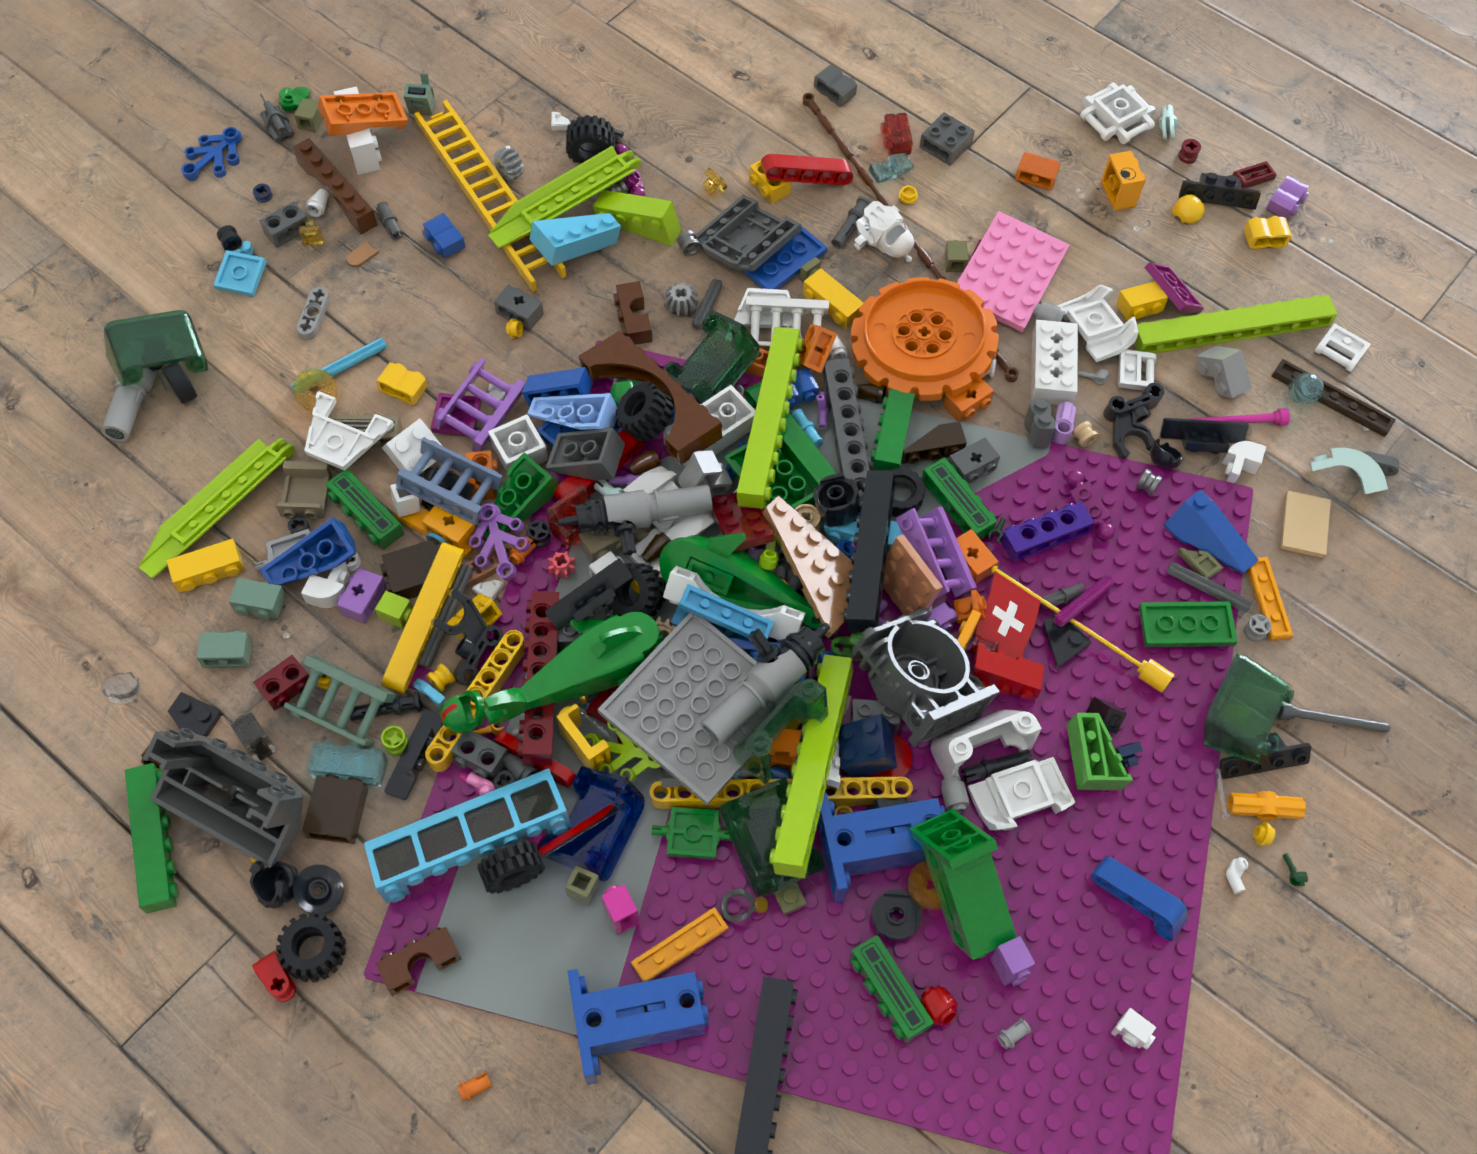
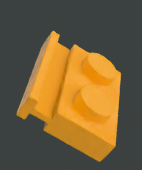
[955,610,981,651]

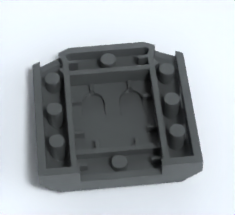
[696,194,802,271]

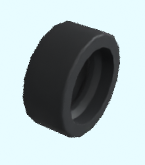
[162,361,197,404]

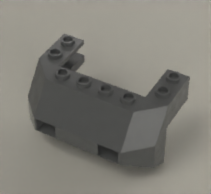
[143,728,303,868]

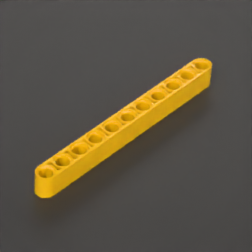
[650,777,913,809]

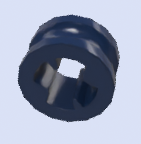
[253,184,273,203]

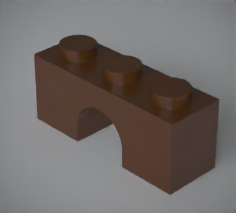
[613,281,652,345]
[376,927,462,996]

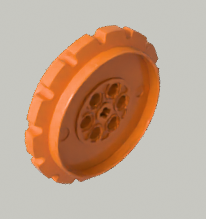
[851,277,999,401]

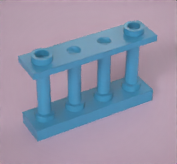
[670,584,774,640]

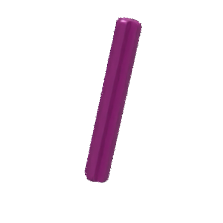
[1053,576,1114,627]

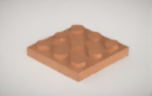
[883,534,943,616]

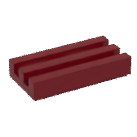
[1233,161,1277,188]

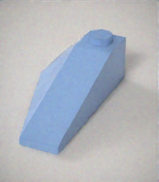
[528,393,618,430]

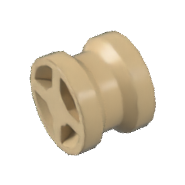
[1072,421,1099,448]

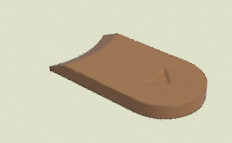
[347,241,379,267]

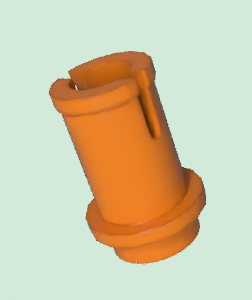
[508,537,536,565]
[457,1072,492,1101]

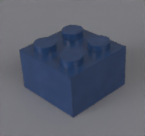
[839,714,897,778]

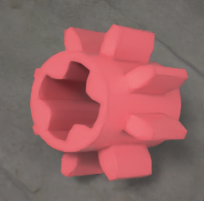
[548,551,575,580]

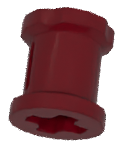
[970,635,999,655]

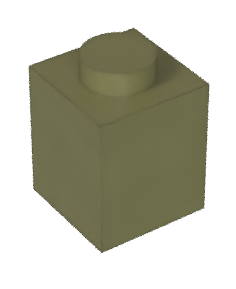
[294,98,324,132]
[944,240,969,272]
[565,865,600,906]

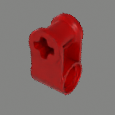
[252,950,296,1002]

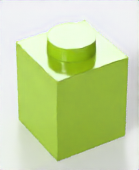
[375,591,413,629]

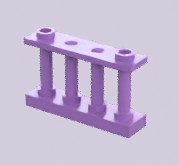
[435,357,525,452]
[896,507,977,599]

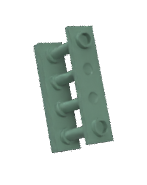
[284,655,396,748]

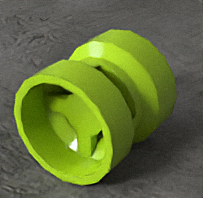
[381,726,408,756]

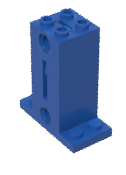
[817,793,945,903]
[567,969,709,1085]

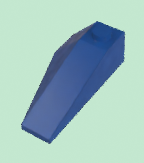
[1163,490,1258,574]
[260,517,356,586]

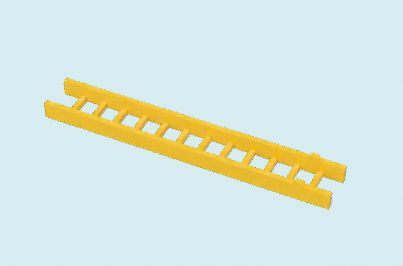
[414,99,566,292]

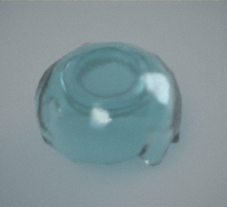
[1288,373,1324,404]

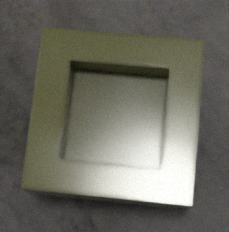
[800,257,821,283]
[773,882,806,916]

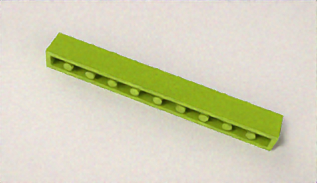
[1134,295,1338,354]
[737,327,803,509]
[770,654,854,879]

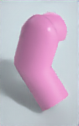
[466,772,496,795]

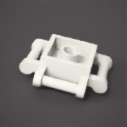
[1080,83,1156,144]

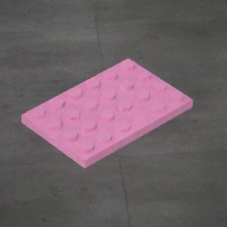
[957,211,1070,333]

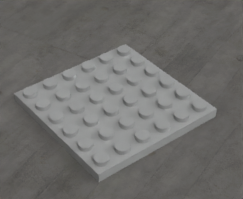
[598,613,801,806]

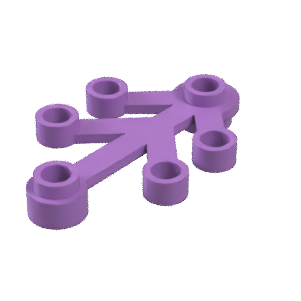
[469,503,530,581]

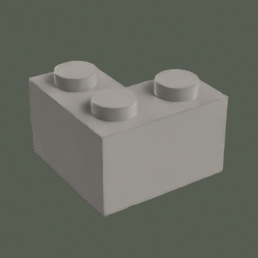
[1196,346,1252,398]
[678,451,733,498]

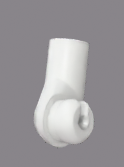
[1226,857,1248,894]

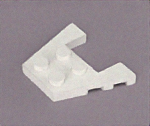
[725,288,804,346]
[304,391,394,470]

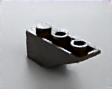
[901,421,967,464]

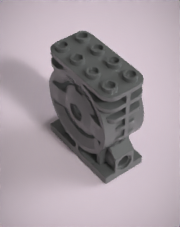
[851,608,1000,747]

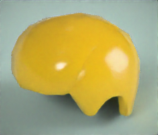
[1172,195,1205,224]

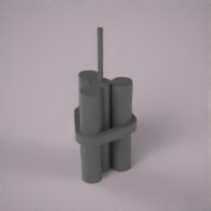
[260,94,294,143]

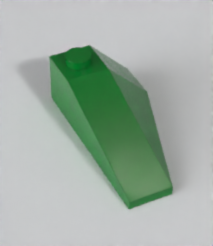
[484,452,559,538]

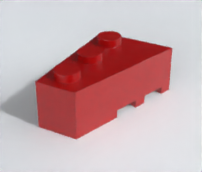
[970,643,1044,700]

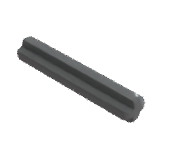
[692,279,722,330]

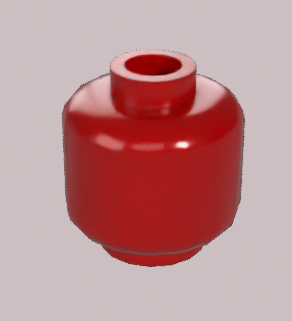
[920,986,958,1026]

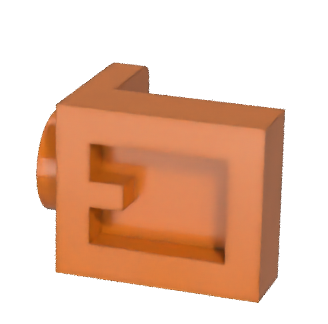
[954,590,987,624]

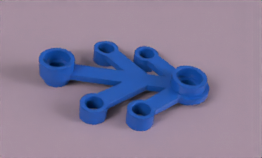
[181,127,242,181]

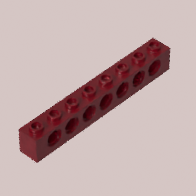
[518,591,559,766]

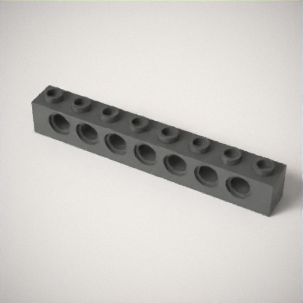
[822,358,871,513]

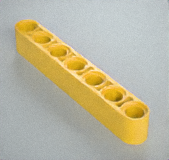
[381,542,465,694]
[425,630,525,772]

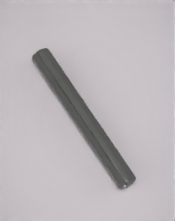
[418,564,473,668]

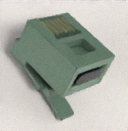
[403,73,436,116]

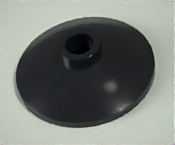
[293,865,344,915]

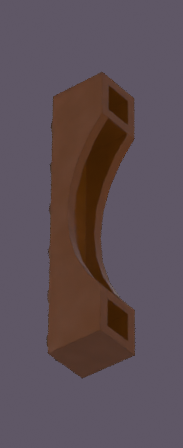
[293,138,377,235]

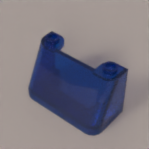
[539,766,645,882]

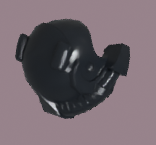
[249,860,299,909]

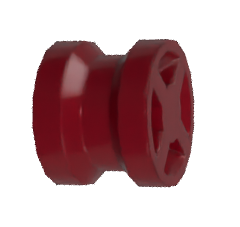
[1178,139,1201,164]

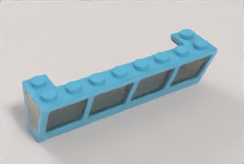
[364,768,572,903]

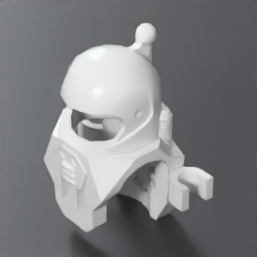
[853,201,915,263]

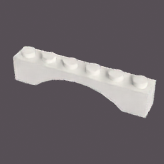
[663,566,805,643]

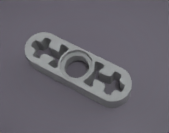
[296,287,330,340]

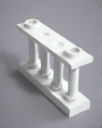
[744,296,829,351]

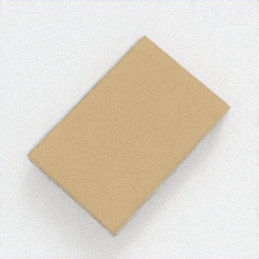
[1280,491,1331,558]

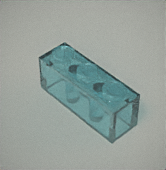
[307,741,388,787]

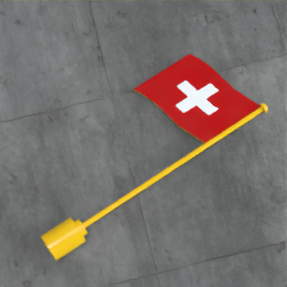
[976,566,1175,693]

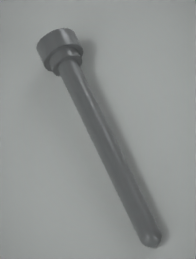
[1277,701,1391,732]

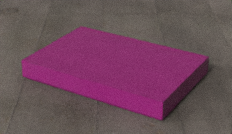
[1144,263,1204,314]

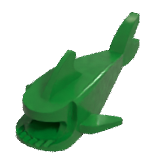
[659,533,839,633]
[484,612,664,724]

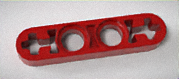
[493,731,577,788]

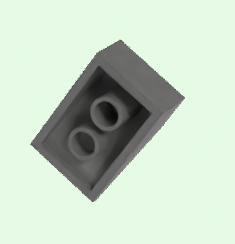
[546,428,625,480]

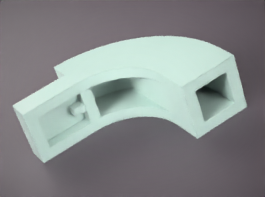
[1309,447,1388,494]

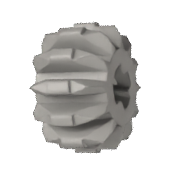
[493,146,524,181]
[664,282,698,316]

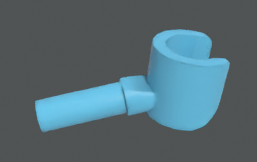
[224,241,254,255]

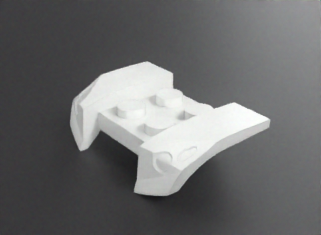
[1057,285,1138,362]
[623,466,716,540]
[967,757,1075,831]

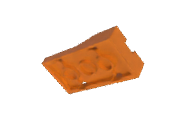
[318,92,408,136]

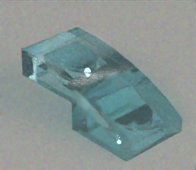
[868,153,914,183]

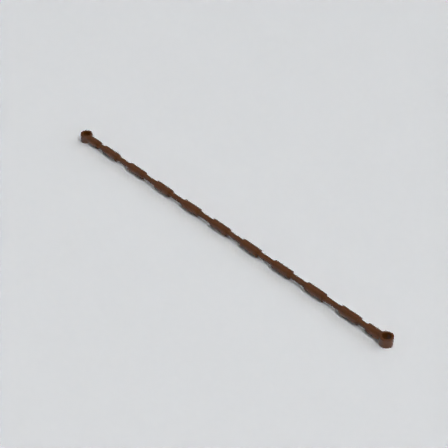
[802,93,1019,382]

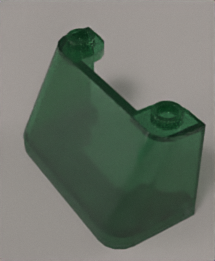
[104,310,208,386]
[662,310,760,405]
[1203,653,1295,764]
[733,679,828,784]
[720,777,826,896]

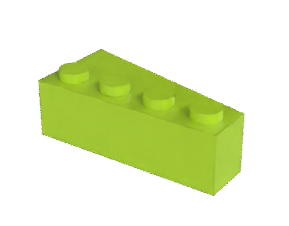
[593,190,681,246]

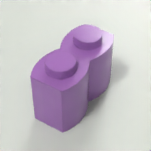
[1266,175,1309,220]

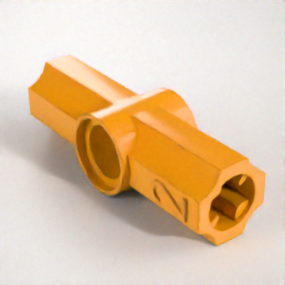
[1227,791,1306,821]

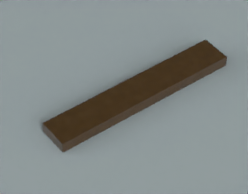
[1271,359,1396,437]

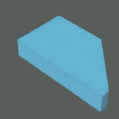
[413,678,447,709]

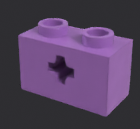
[337,568,387,624]
[990,936,1035,986]

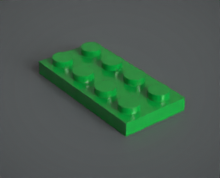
[1138,601,1237,647]

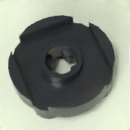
[871,890,922,941]

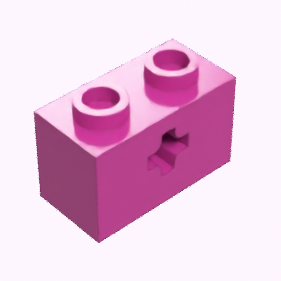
[601,884,640,935]

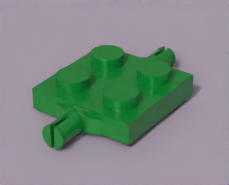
[652,807,735,860]

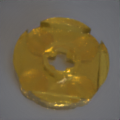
[293,369,337,412]
[907,861,942,911]

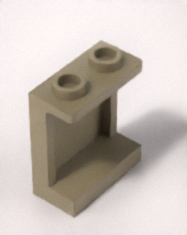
[276,461,332,520]

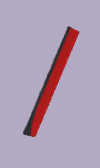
[538,804,619,856]

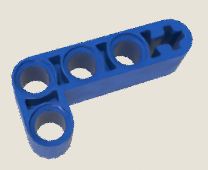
[1090,856,1187,941]

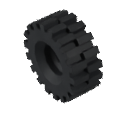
[478,841,545,894]

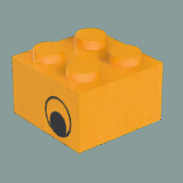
[1101,151,1146,210]

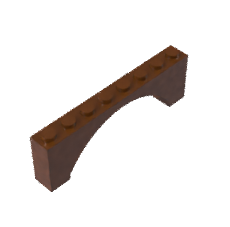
[579,331,723,465]

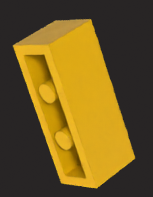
[803,268,863,329]
[166,538,245,593]

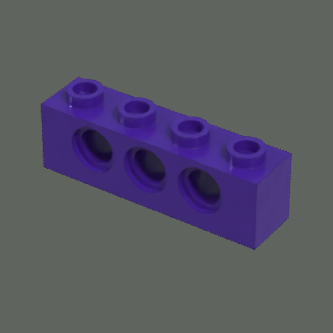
[1000,502,1094,563]

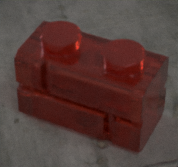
[880,113,913,156]

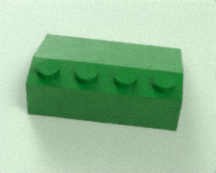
[724,431,821,510]

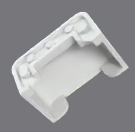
[931,709,1042,779]

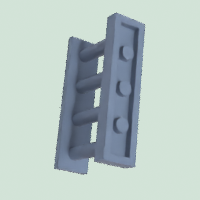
[396,437,503,526]

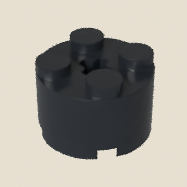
[813,474,861,527]

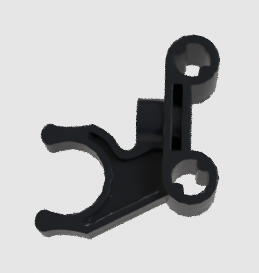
[1103,383,1164,459]
[431,589,503,686]

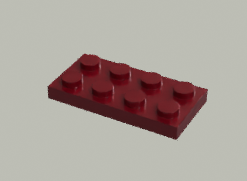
[711,491,775,552]

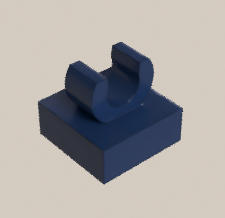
[1114,742,1143,767]

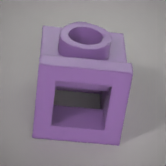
[927,603,958,632]

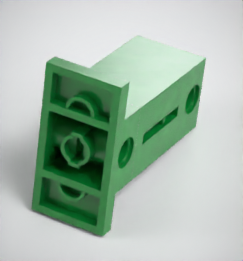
[909,809,1017,960]

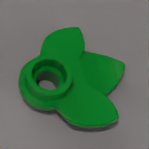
[279,87,311,112]

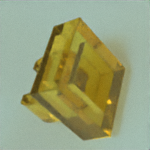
[702,167,727,195]
[299,220,324,246]

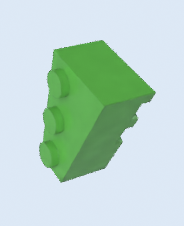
[1066,713,1133,790]

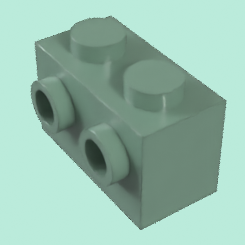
[228,578,286,620]
[197,630,252,668]

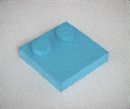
[213,250,267,297]

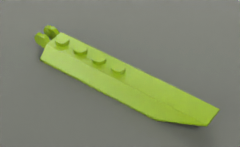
[488,146,641,249]
[139,438,295,579]

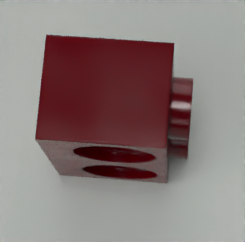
[253,655,309,711]

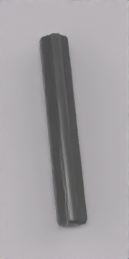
[1167,562,1252,612]

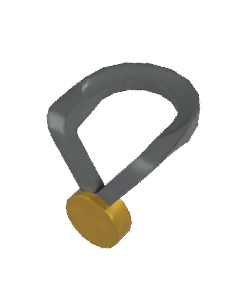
[721,888,768,921]

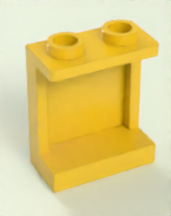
[556,704,611,777]

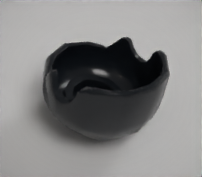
[1150,439,1183,469]

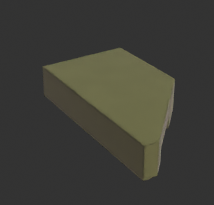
[1177,548,1223,579]

